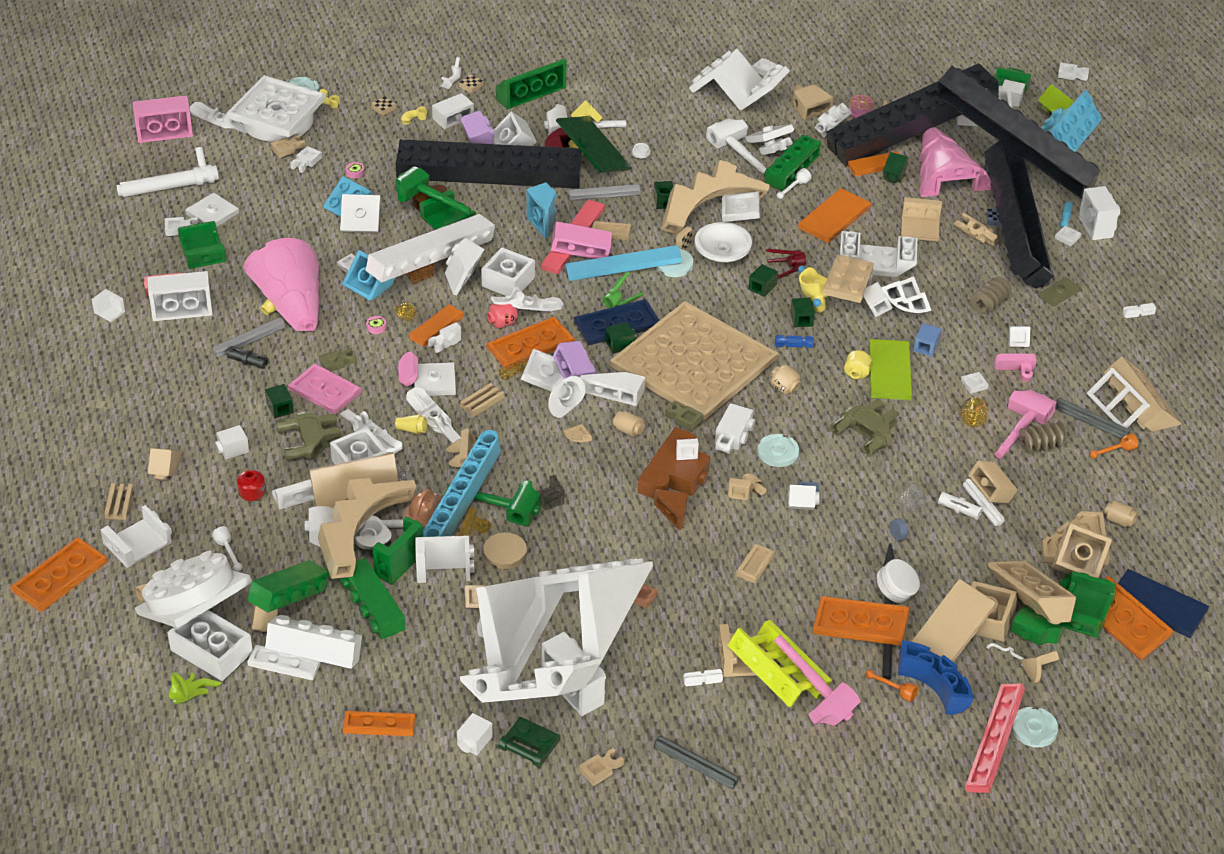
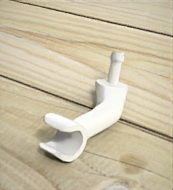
[440,57,461,89]

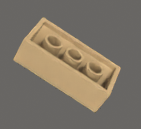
[1104,356,1182,432]
[988,561,1076,624]

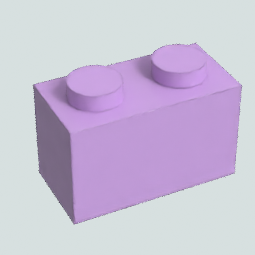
[460,110,495,144]
[553,341,595,378]

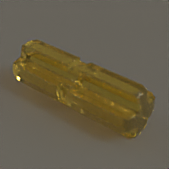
[499,358,529,380]

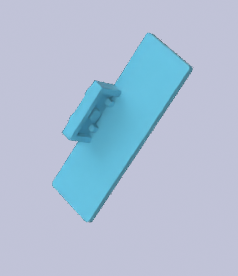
[1041,90,1102,152]

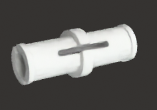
[938,492,983,520]

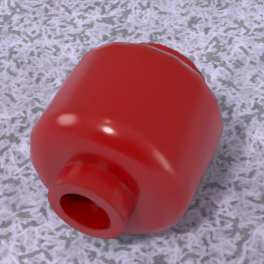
[237,470,266,501]

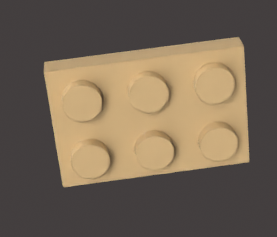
[823,254,874,303]

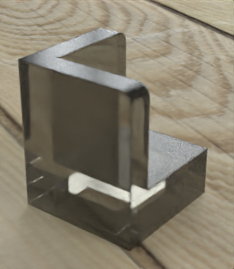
[537,475,565,511]

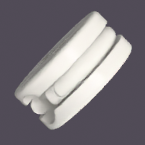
[877,559,920,603]

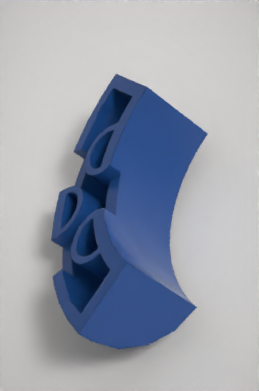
[898,640,973,715]

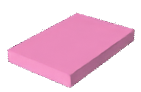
[288,364,362,414]

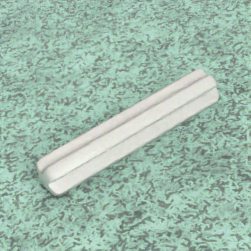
[963,479,1005,526]

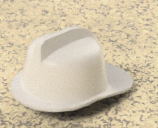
[548,376,586,418]
[354,515,392,550]

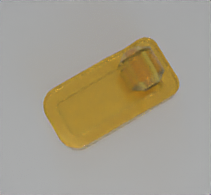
[458,507,491,536]

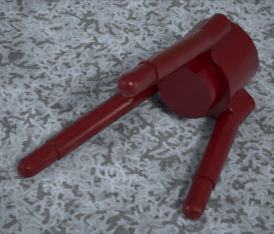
[766,249,806,279]

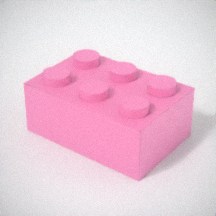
[132,95,193,143]

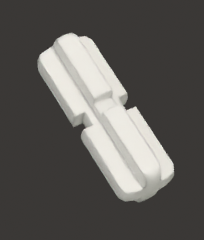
[1122,303,1156,318]
[683,669,723,686]

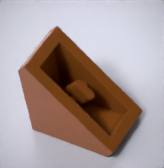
[654,489,688,530]

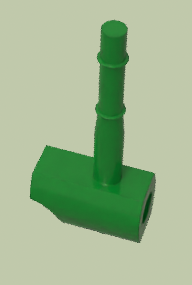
[395,167,472,215]
[446,481,541,526]
[1010,574,1071,645]

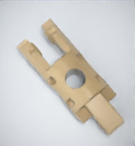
[953,212,999,247]

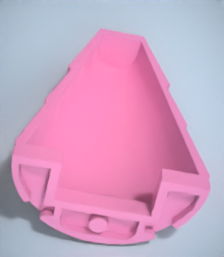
[919,127,991,197]
[243,238,320,331]

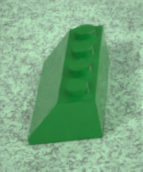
[496,58,567,110]

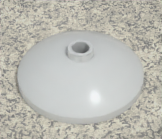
[695,222,752,262]

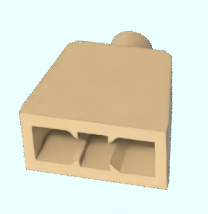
[792,85,833,120]

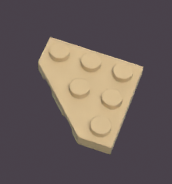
[1041,511,1110,565]

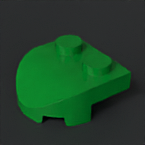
[993,67,1031,91]

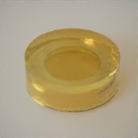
[396,301,416,322]

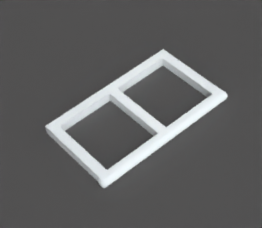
[1087,368,1150,428]

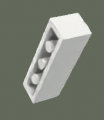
[265,615,362,669]

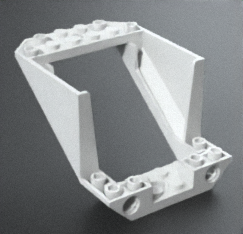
[460,558,653,703]

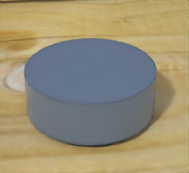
[890,518,908,541]

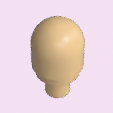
[741,473,767,495]

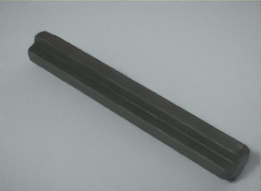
[1055,398,1130,439]
[654,736,738,789]

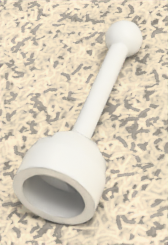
[776,168,812,199]
[212,526,243,571]

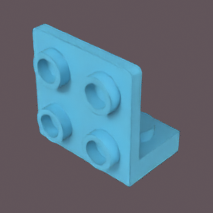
[323,176,374,217]

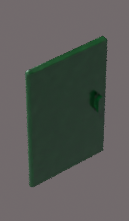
[556,116,632,173]

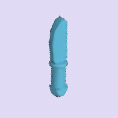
[1060,201,1073,228]

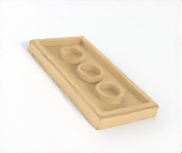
[309,452,399,509]
[912,579,997,662]

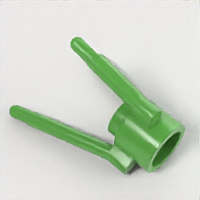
[602,272,644,308]

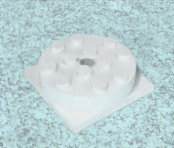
[226,75,326,142]
[135,551,252,628]

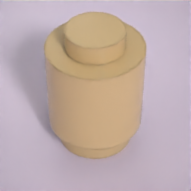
[613,411,645,437]
[1104,500,1138,528]

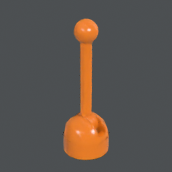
[1089,433,1138,458]
[865,670,919,702]

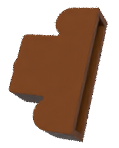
[637,427,710,499]

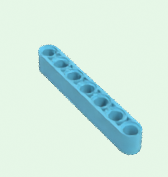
[423,430,501,537]

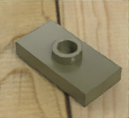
[1039,277,1080,307]

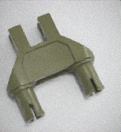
[830,399,899,456]
[275,412,341,461]

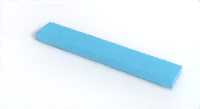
[565,245,682,281]

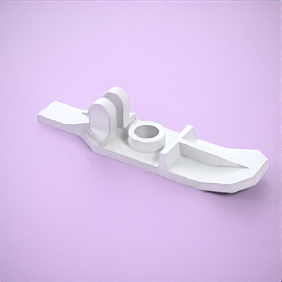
[189,102,247,133]
[491,287,564,311]
[406,387,461,443]
[340,409,403,454]

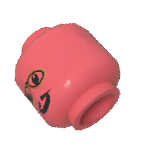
[487,304,518,328]

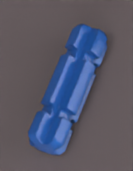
[775,335,814,348]

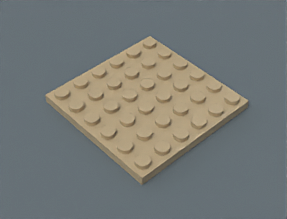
[610,301,778,421]

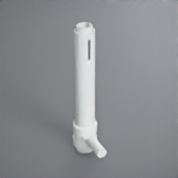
[116,147,219,197]

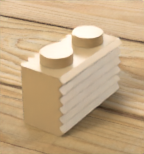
[969,460,1017,504]

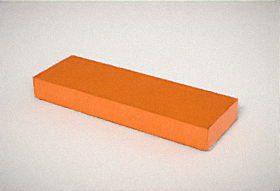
[848,151,899,177]
[409,304,464,347]
[343,711,416,736]

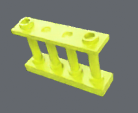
[727,620,832,707]

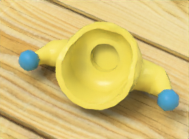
[798,266,828,313]

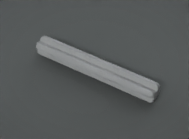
[568,184,641,201]
[212,318,285,357]

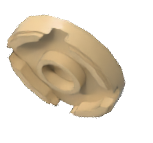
[483,532,527,569]

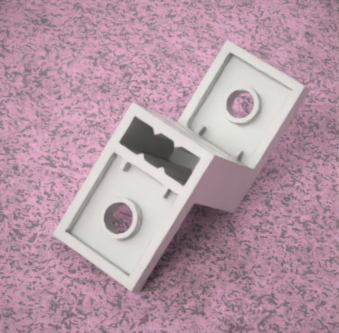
[689,49,790,110]

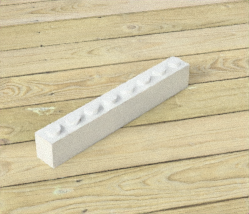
[366,214,495,283]

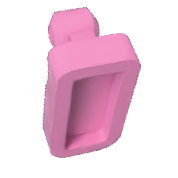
[994,354,1037,382]

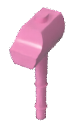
[995,390,1056,459]
[774,634,861,726]

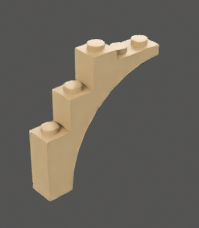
[661,160,769,235]
[318,478,416,579]

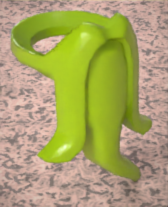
[168,671,221,704]

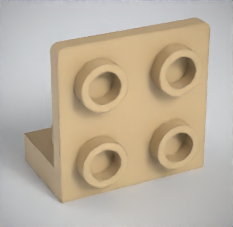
[901,197,942,242]
[718,624,765,677]

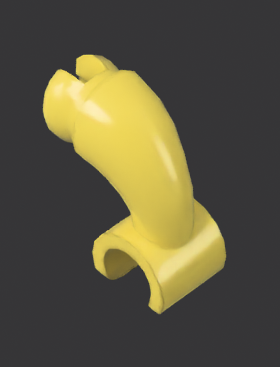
[319,89,340,108]
[401,106,427,124]

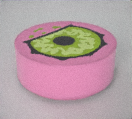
[346,162,364,178]
[366,316,386,334]

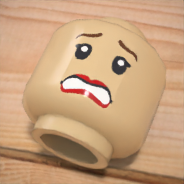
[770,365,801,394]

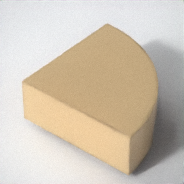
[564,424,592,442]

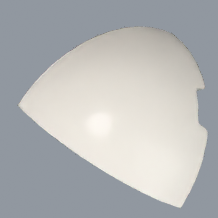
[881,277,931,313]

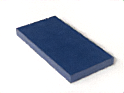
[574,299,660,346]
[1118,569,1209,638]

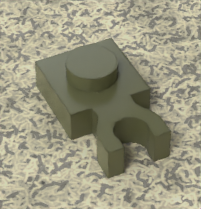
[319,348,357,372]
[665,401,704,431]

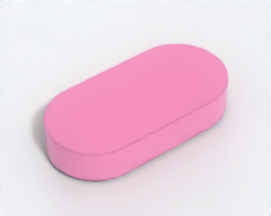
[398,352,418,386]

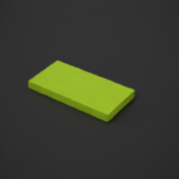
[869,339,912,400]

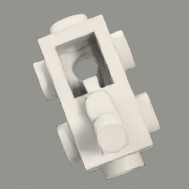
[814,103,852,137]

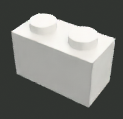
[432,93,474,129]

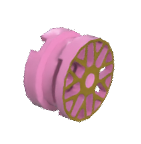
[849,95,874,118]

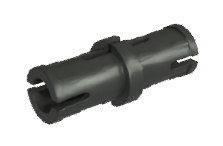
[227,346,269,370]

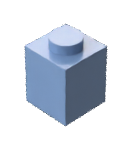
[913,323,942,357]

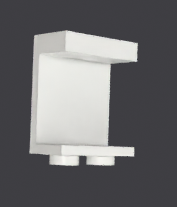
[100,505,172,568]
[416,536,475,583]

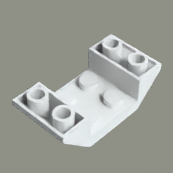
[840,231,918,277]

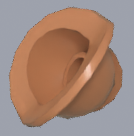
[403,489,442,529]

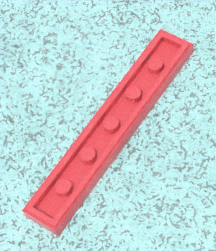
[541,200,605,274]
[965,684,1025,793]

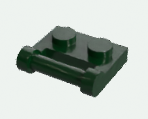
[498,717,560,768]

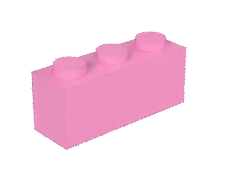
[551,221,612,259]

